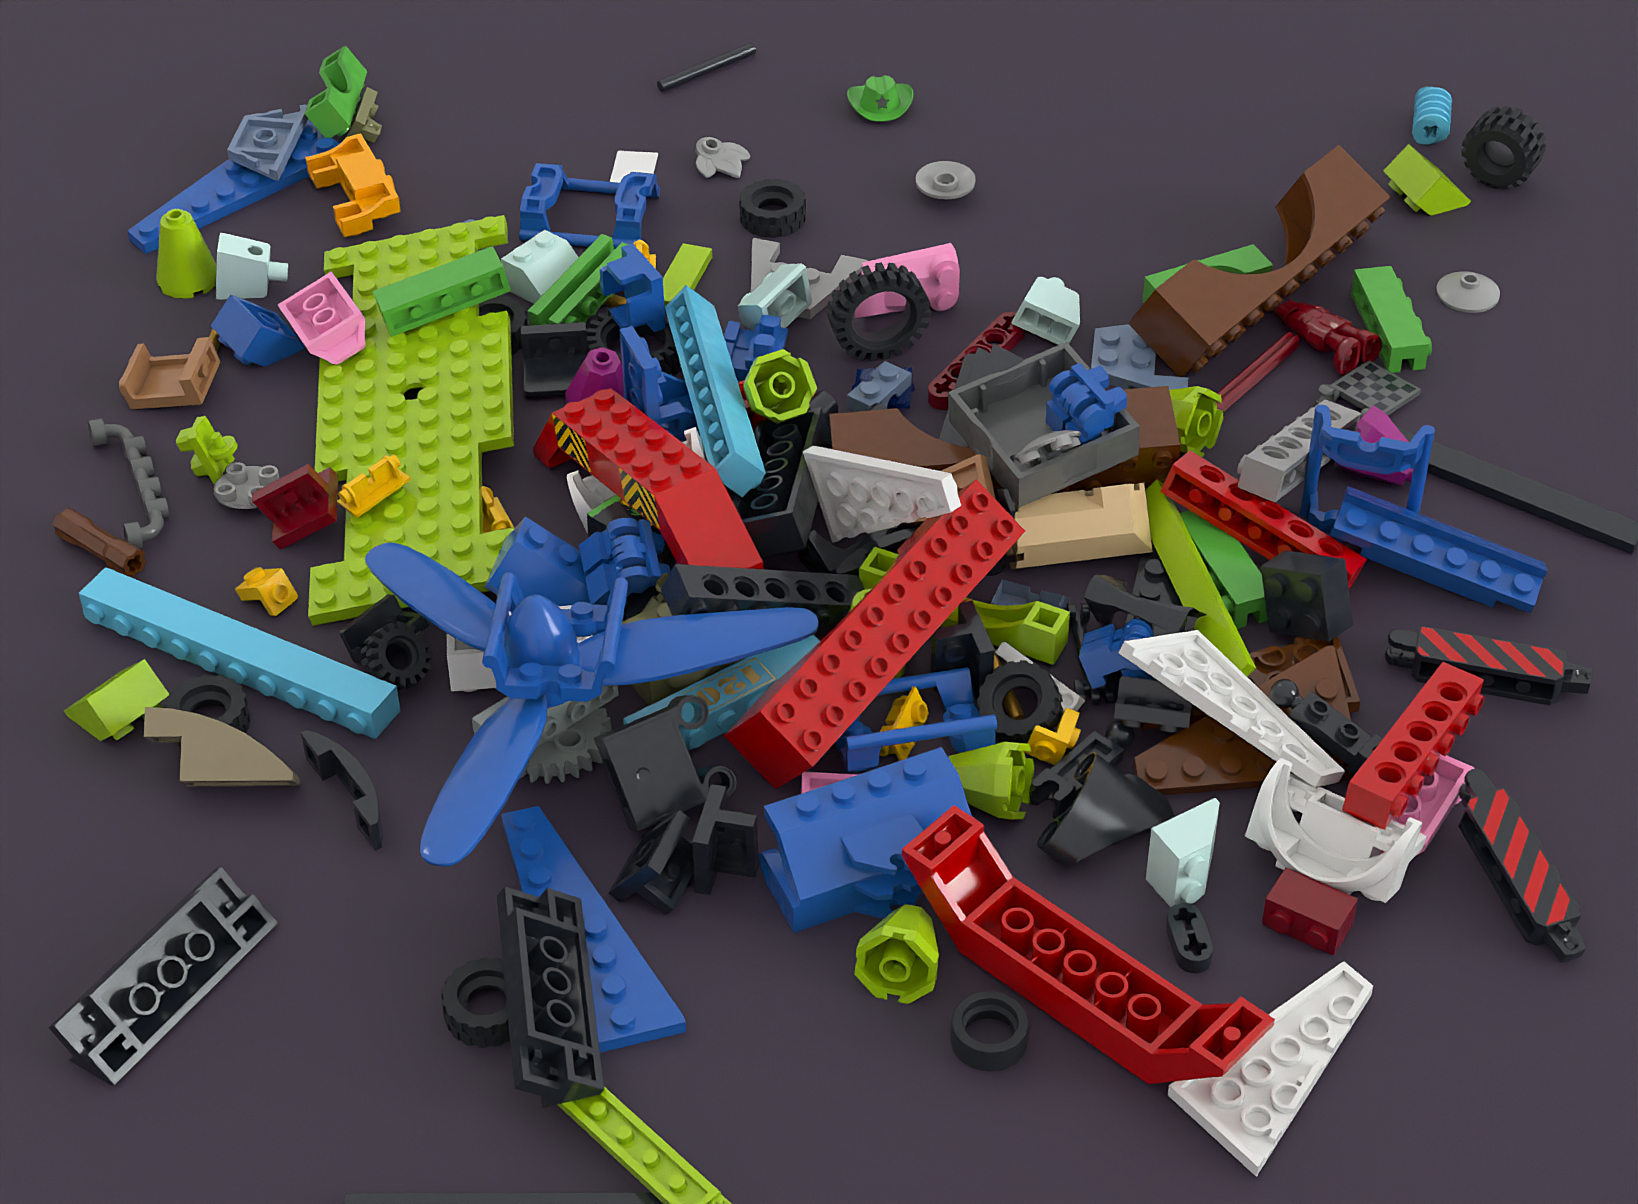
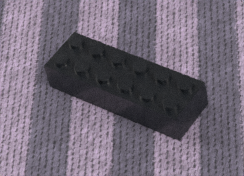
[733,407,832,559]

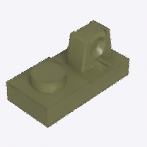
[346,87,382,143]

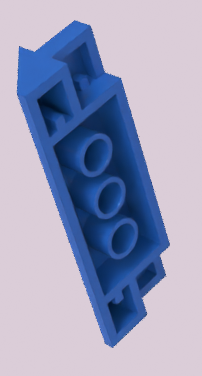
[1330,486,1548,613]

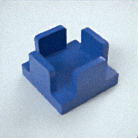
[599,243,666,332]

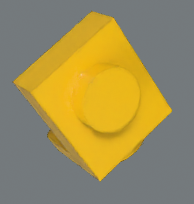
[235,567,298,616]
[1024,707,1081,765]

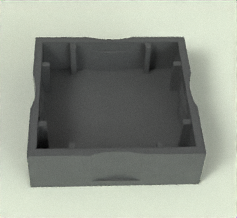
[948,342,1140,507]

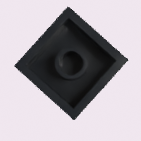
[1260,550,1353,642]

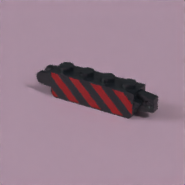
[1385,625,1592,706]
[1458,768,1586,963]

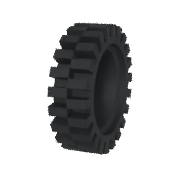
[827,262,931,361]
[586,304,681,375]

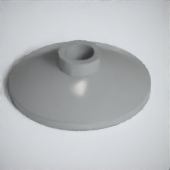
[916,161,976,199]
[1436,271,1500,313]

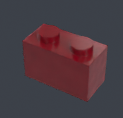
[1262,868,1358,955]

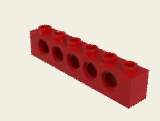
[1160,451,1367,589]
[1342,662,1485,830]

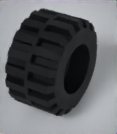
[1461,106,1547,190]

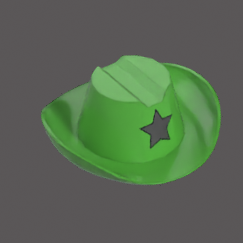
[847,75,914,122]

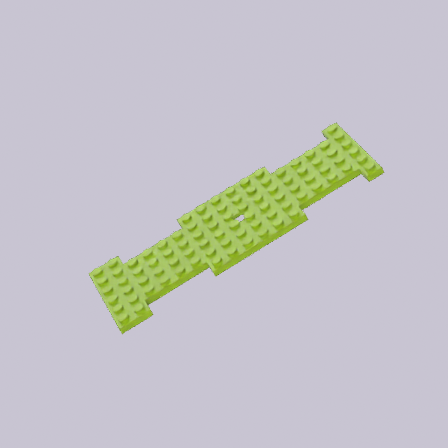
[308,215,514,626]

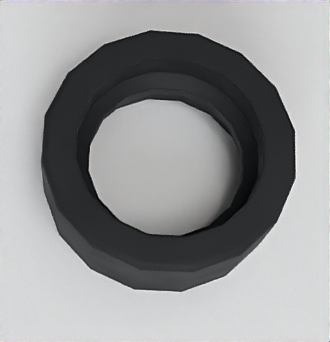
[950,991,1029,1071]

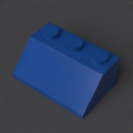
[485,517,590,606]

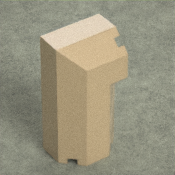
[1006,483,1153,569]

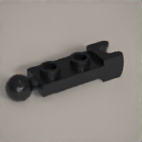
[1270,679,1383,775]
[1029,720,1135,819]

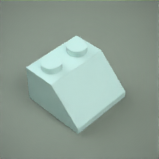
[501,230,579,304]
[738,263,812,331]
[1146,798,1220,907]

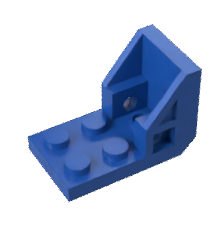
[620,326,700,442]

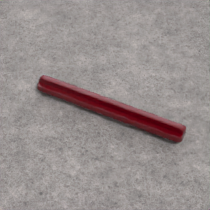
[1217,332,1300,412]

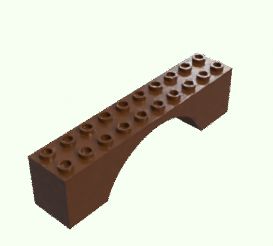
[1128,145,1390,377]
[830,386,1180,494]

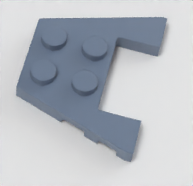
[1091,324,1188,390]

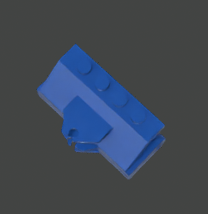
[758,747,972,933]

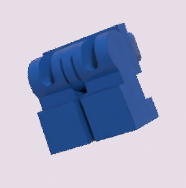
[724,315,788,382]
[1046,363,1127,446]
[579,518,671,606]
[1079,619,1157,689]

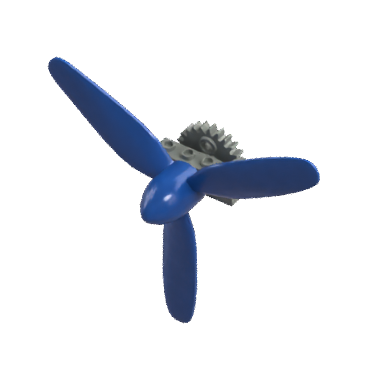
[365,543,819,867]

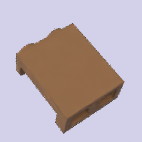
[119,337,220,409]

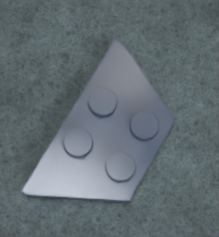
[227,104,308,180]

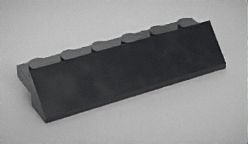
[48,867,278,1086]
[497,886,604,1108]

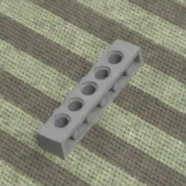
[1237,399,1361,502]

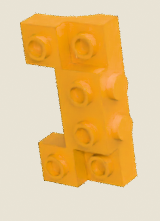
[305,133,401,237]

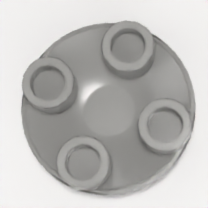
[1015,430,1081,467]
[214,462,280,509]

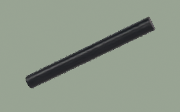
[657,43,756,92]

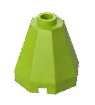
[743,349,817,424]
[1169,386,1224,457]
[948,742,1034,819]
[854,904,939,1004]

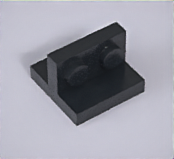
[931,601,995,701]
[692,784,759,895]
[608,810,694,915]

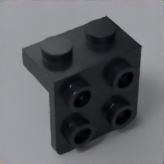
[521,322,588,397]

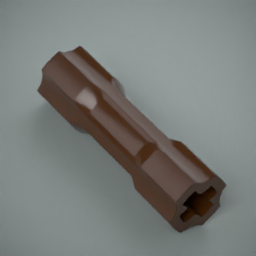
[52,507,147,578]

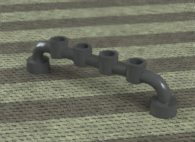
[88,418,169,549]

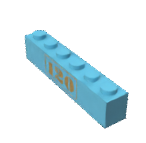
[623,635,820,751]

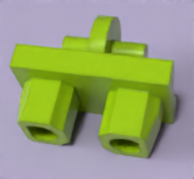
[176,416,238,484]

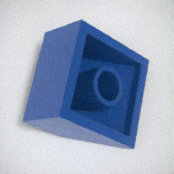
[211,294,306,367]

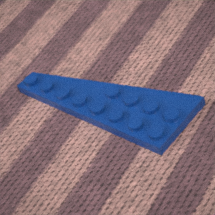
[127,120,340,254]
[501,806,686,1053]

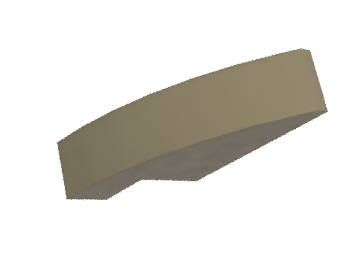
[144,707,300,787]

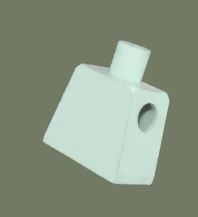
[216,233,288,300]
[1011,277,1080,345]

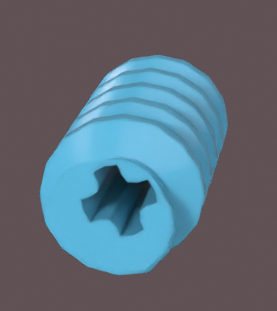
[1412,86,1452,145]

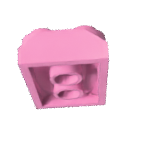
[854,243,960,319]
[278,271,366,365]
[1380,755,1474,855]

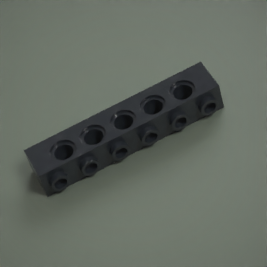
[661,564,865,629]

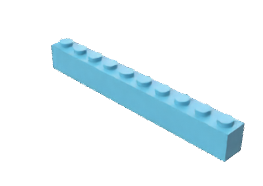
[665,285,766,497]
[79,567,400,739]

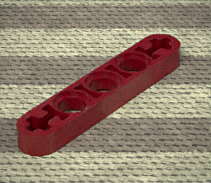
[928,311,1026,410]

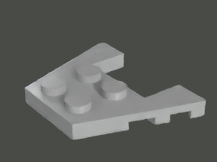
[751,238,868,319]

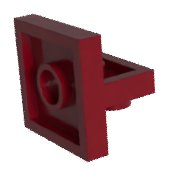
[252,464,338,550]

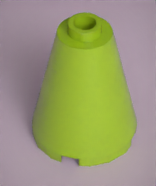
[156,209,217,299]

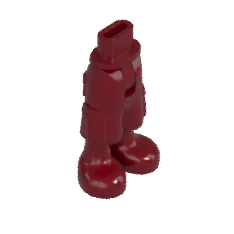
[1276,300,1382,376]

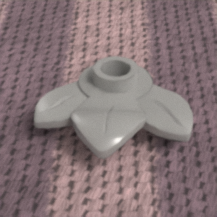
[695,137,750,178]

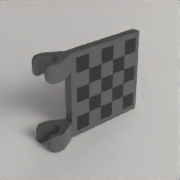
[1315,360,1421,428]

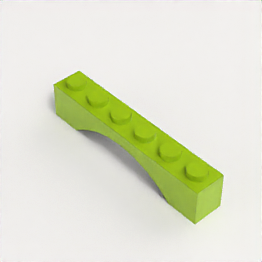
[859,547,1070,665]

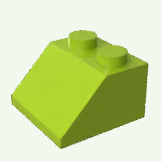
[1383,144,1471,216]
[64,659,169,741]

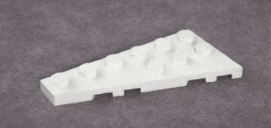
[803,446,961,542]
[1119,630,1345,788]
[1168,961,1373,1177]

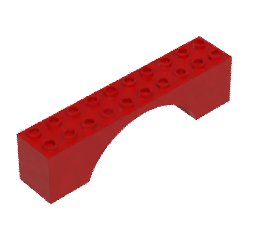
[724,479,1025,789]

